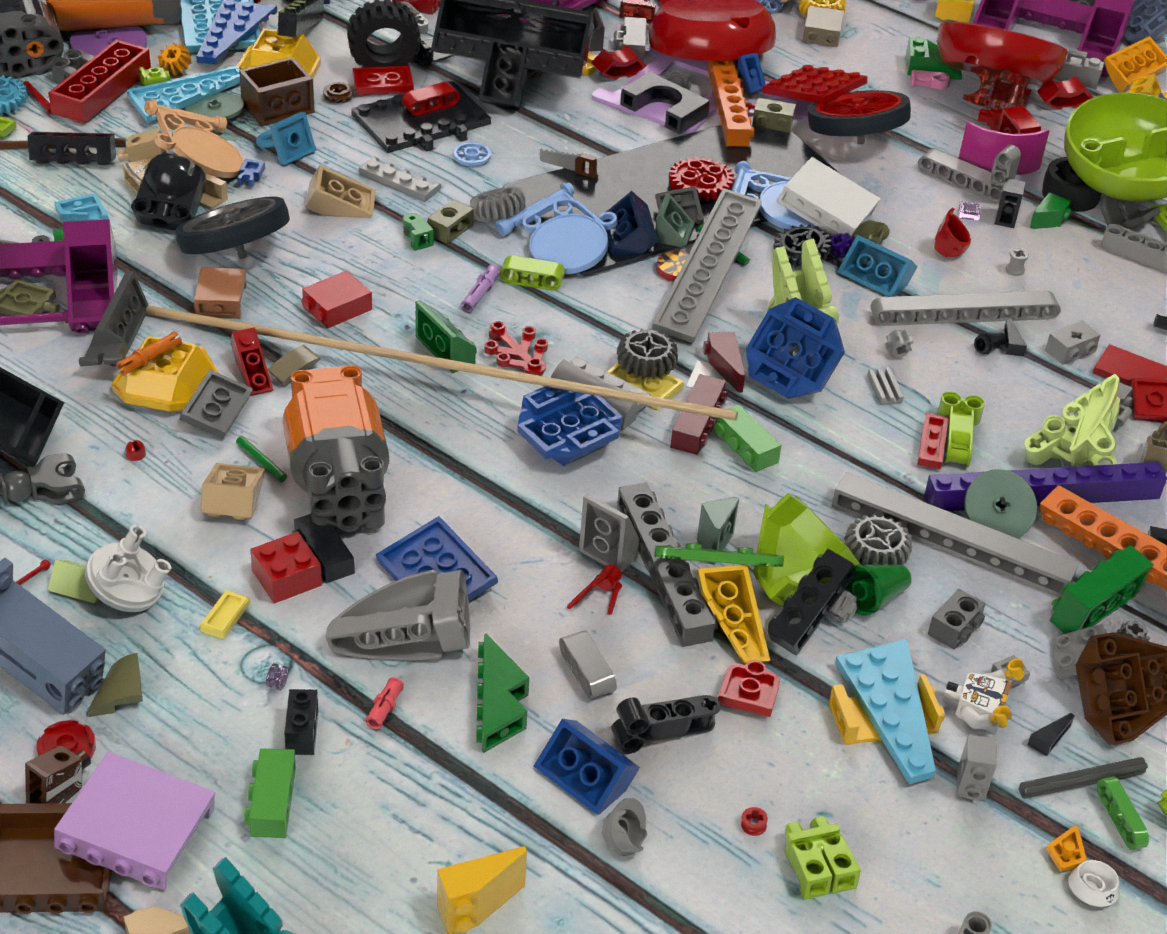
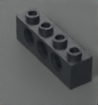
[27,132,116,165]
[768,549,856,656]

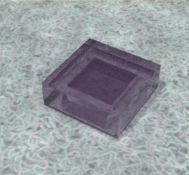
[959,201,980,221]

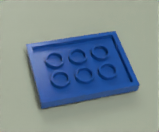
[376,516,498,601]

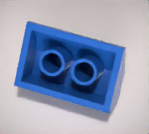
[533,718,640,815]

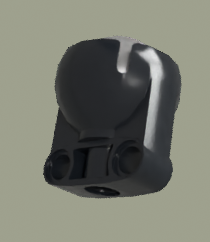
[131,154,206,230]

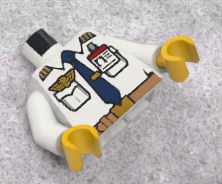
[944,658,1025,735]

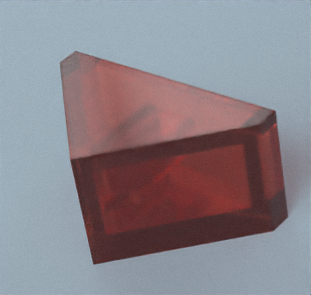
[619,0,656,23]

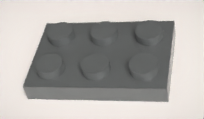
[179,369,253,439]

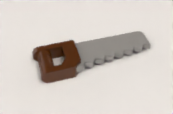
[540,148,599,178]

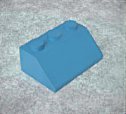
[837,235,918,297]

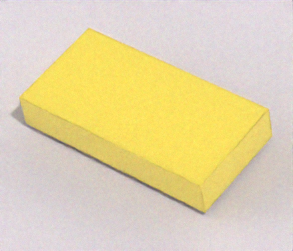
[199,590,250,640]

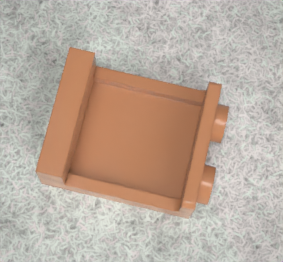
[194,267,247,319]

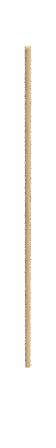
[146,306,738,421]

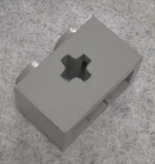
[1045,321,1100,365]
[957,734,997,801]

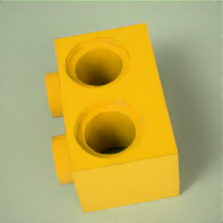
[1128,74,1161,97]

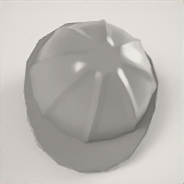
[601,798,647,856]

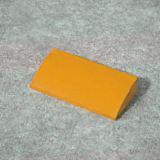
[1104,36,1167,93]

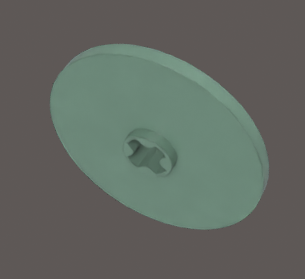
[185,92,245,120]
[964,469,1037,539]

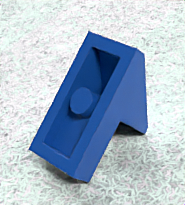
[738,53,766,94]

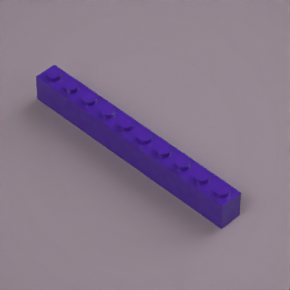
[924,462,1167,511]

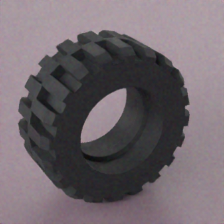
[347,0,421,68]

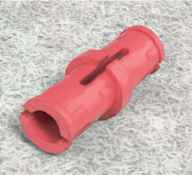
[365,677,404,729]

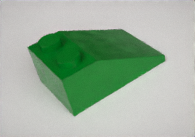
[905,37,962,80]

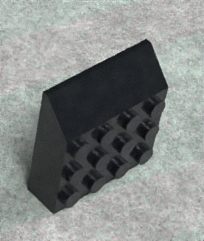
[0,367,65,466]

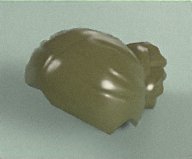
[852,220,890,245]

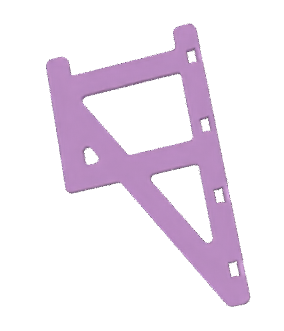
[592,44,814,134]

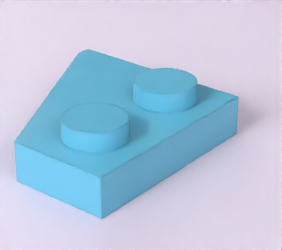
[54,193,109,221]

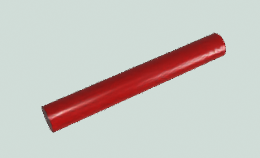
[23,81,53,114]

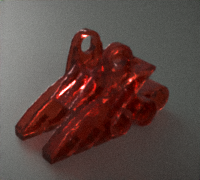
[962,66,1032,111]

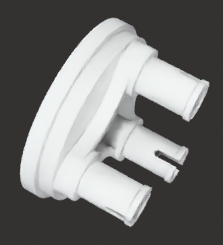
[85,524,171,612]

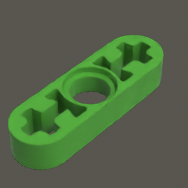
[1097,776,1149,850]

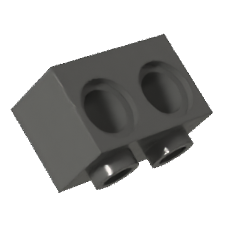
[928,589,986,650]

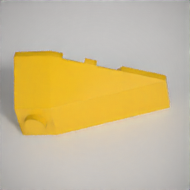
[697,565,770,665]

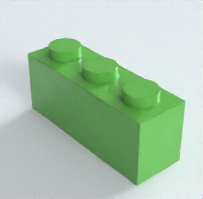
[714,404,782,472]
[244,748,296,838]

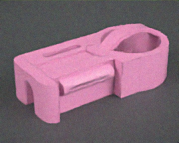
[910,70,950,89]

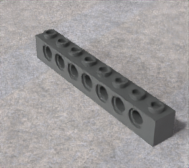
[617,482,717,647]

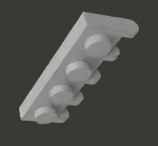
[359,156,442,202]

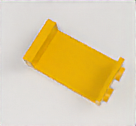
[829,674,945,745]

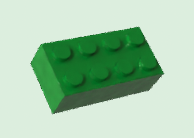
[1049,545,1154,634]

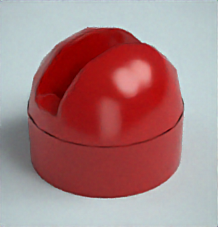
[125,439,146,461]

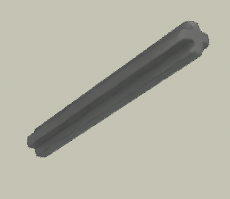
[1018,757,1148,799]

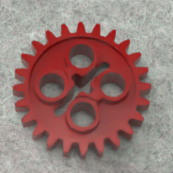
[668,156,734,201]

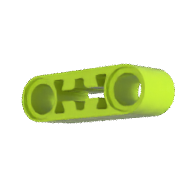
[500,255,565,291]

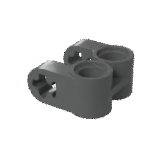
[50,49,94,84]

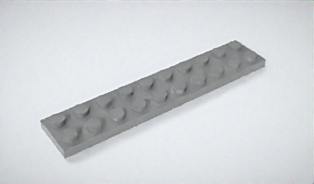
[652,188,762,343]

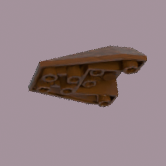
[1075,632,1167,745]

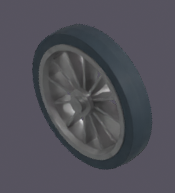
[175,196,290,259]

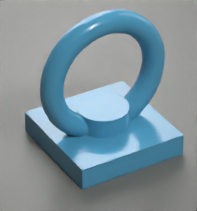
[256,112,316,165]

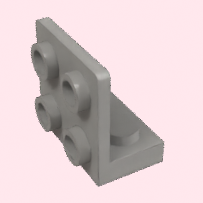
[1052,624,1107,679]

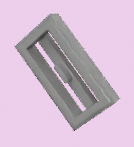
[868,368,904,405]

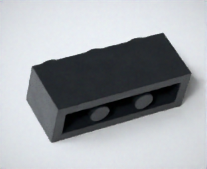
[292,514,355,584]

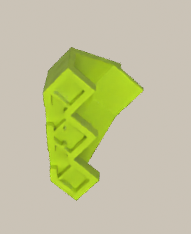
[753,493,860,606]

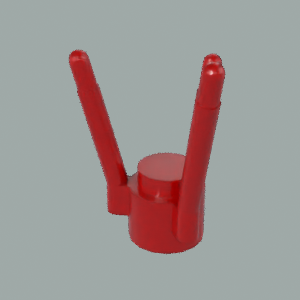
[567,564,622,615]

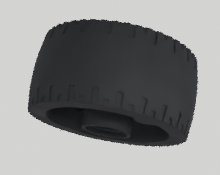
[1042,157,1102,212]

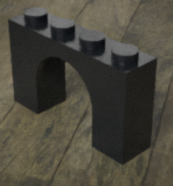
[620,72,710,134]

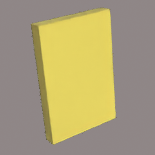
[607,363,685,411]

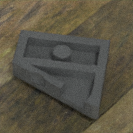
[655,186,704,224]

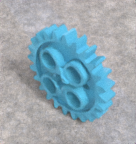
[0,75,28,116]

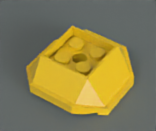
[237,29,321,78]
[112,336,218,412]

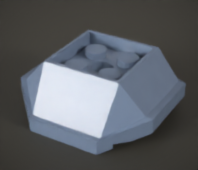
[1125,0,1167,45]

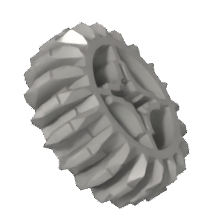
[470,186,526,222]
[844,514,913,565]

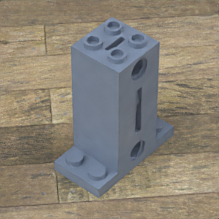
[0,558,106,715]

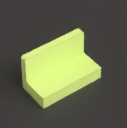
[48,560,98,603]

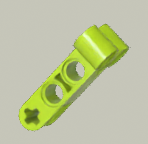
[937,391,985,467]

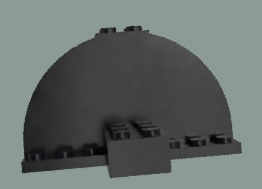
[431,0,594,109]

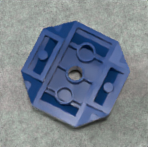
[746,297,845,399]
[517,379,623,466]

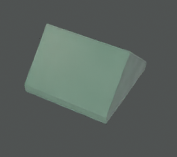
[655,193,695,248]
[697,497,739,565]

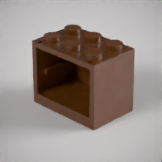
[239,57,315,127]

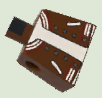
[25,746,91,804]

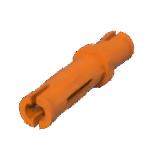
[116,331,182,376]

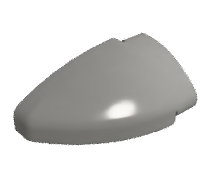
[325,570,470,661]

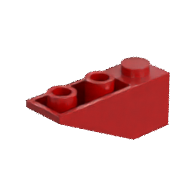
[231,327,273,396]

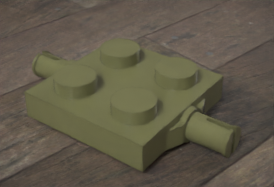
[0,279,60,316]

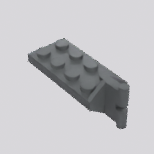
[79,271,149,367]

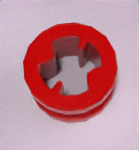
[741,807,768,836]

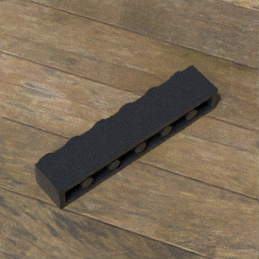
[277,0,324,37]

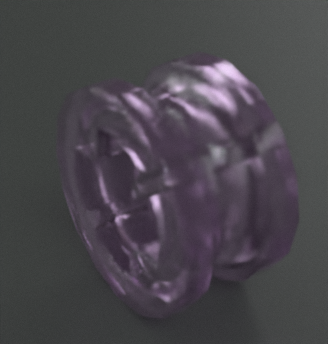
[266,663,289,690]

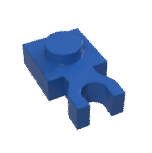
[237,159,265,187]

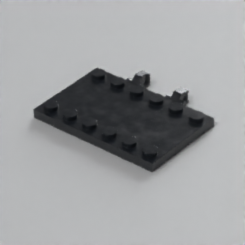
[351,81,491,153]

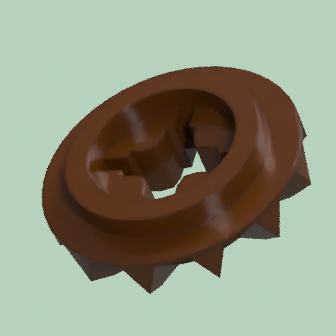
[323,82,354,103]

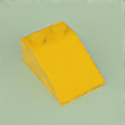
[437,846,527,934]

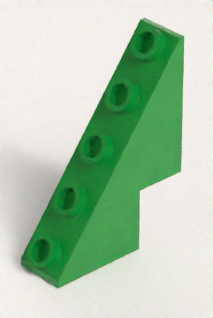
[476,633,530,753]

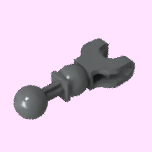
[0,453,85,505]

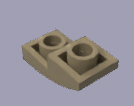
[268,345,320,386]

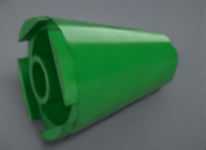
[845,564,911,616]

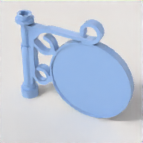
[731,161,822,231]
[495,183,617,274]

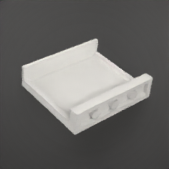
[777,157,881,237]

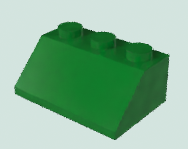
[415,300,477,373]

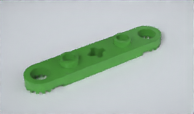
[654,543,784,567]

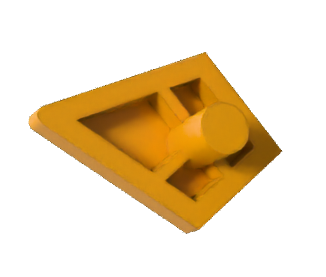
[1046,825,1087,872]

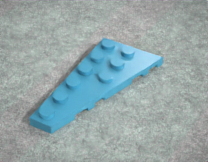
[127,66,240,123]
[835,639,936,784]

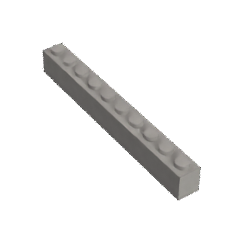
[832,472,1079,597]

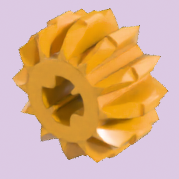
[158,43,192,76]

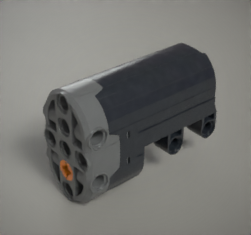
[0,0,64,78]

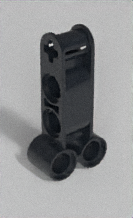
[611,695,721,754]

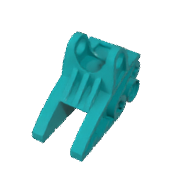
[180,857,293,934]

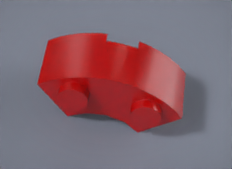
[591,45,647,79]
[1037,76,1094,109]

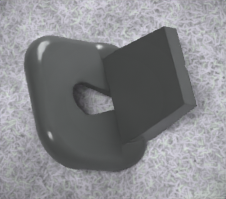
[1100,195,1161,229]

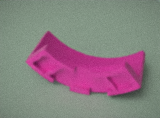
[958,122,1049,175]

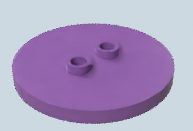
[70,26,147,56]

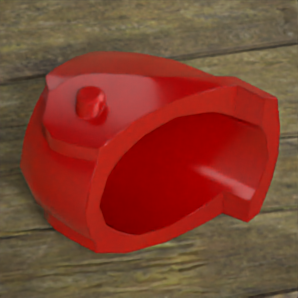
[934,207,971,257]

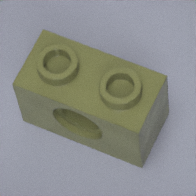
[752,98,796,133]
[427,199,474,244]

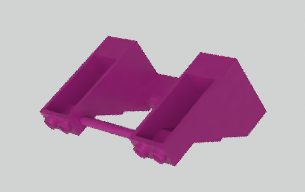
[972,0,1134,78]
[0,219,118,333]

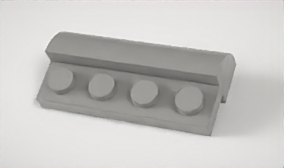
[551,356,651,431]

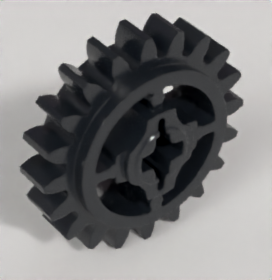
[773,224,832,269]

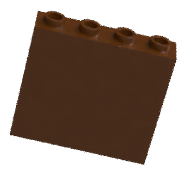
[0,803,112,914]

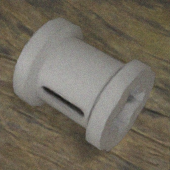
[1006,248,1029,276]

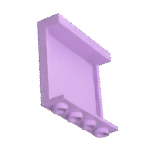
[54,751,215,890]

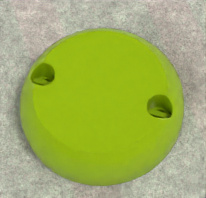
[1064,92,1167,202]

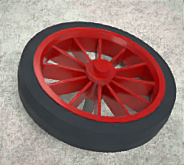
[808,90,911,144]

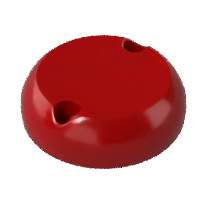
[649,0,776,61]
[936,22,1068,85]

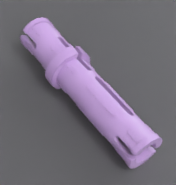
[460,264,500,313]

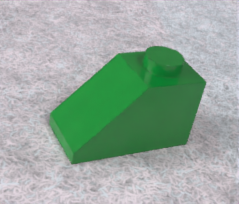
[1030,193,1072,229]

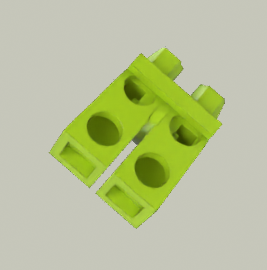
[784,816,861,900]

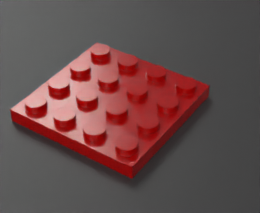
[762,65,868,104]

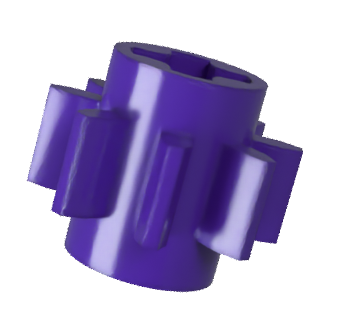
[830,232,854,259]

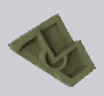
[88,653,143,717]

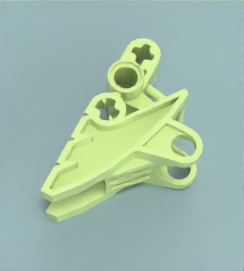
[767,239,839,323]
[1024,374,1120,467]

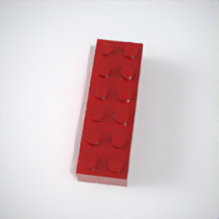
[48,39,151,123]

